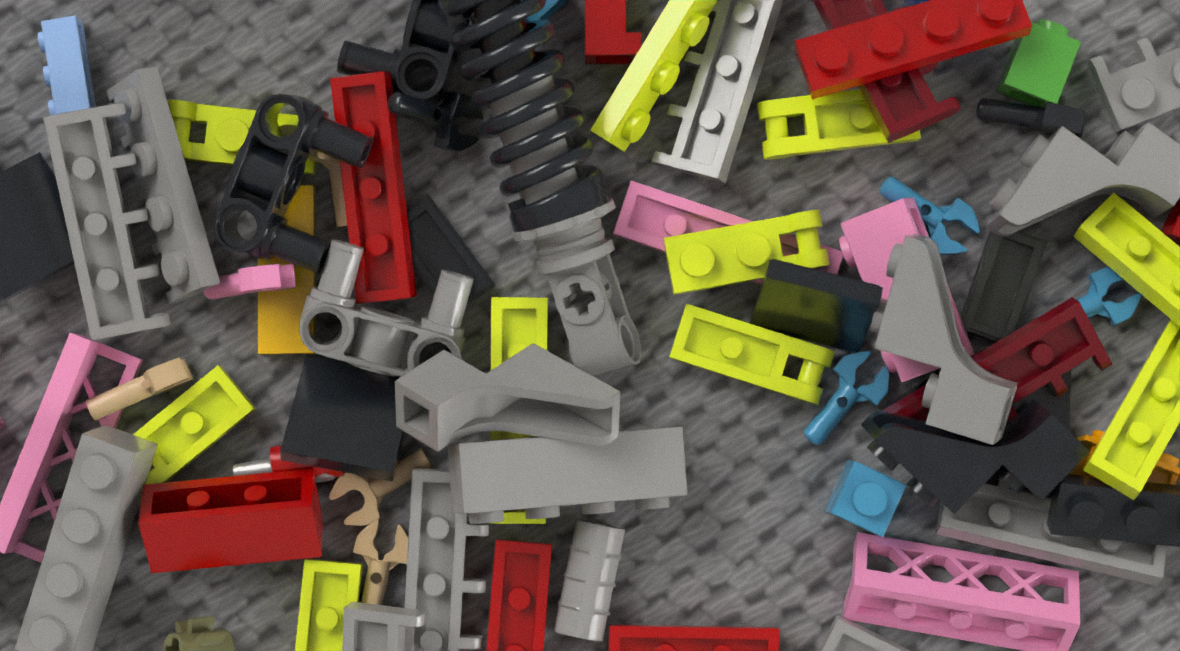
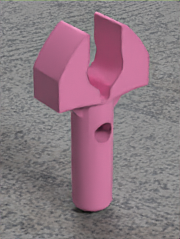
[203,264,296,300]

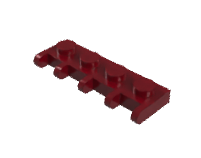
[812,0,961,144]
[882,297,1112,422]

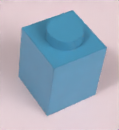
[824,460,907,537]

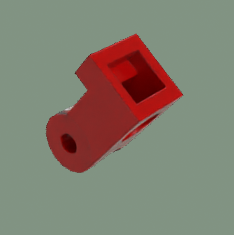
[585,0,641,64]

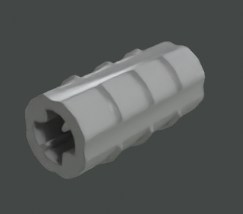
[554,519,625,641]

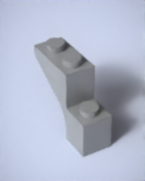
[985,122,1180,236]
[871,234,1018,445]
[395,343,621,451]

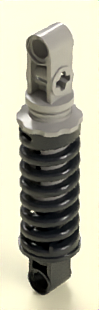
[437,0,641,376]

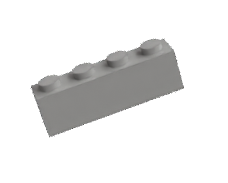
[15,425,158,651]
[447,427,687,524]

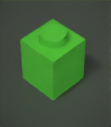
[995,19,1081,107]

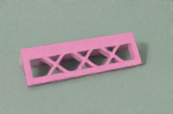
[0,333,143,563]
[843,532,1080,651]

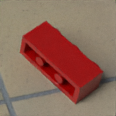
[138,468,323,574]

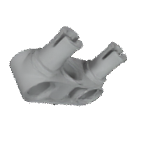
[299,239,474,377]

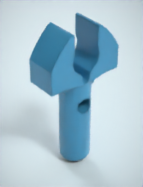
[880,176,980,255]
[1076,267,1141,326]
[804,351,889,445]

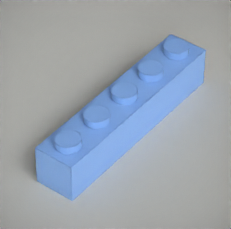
[38,15,96,115]

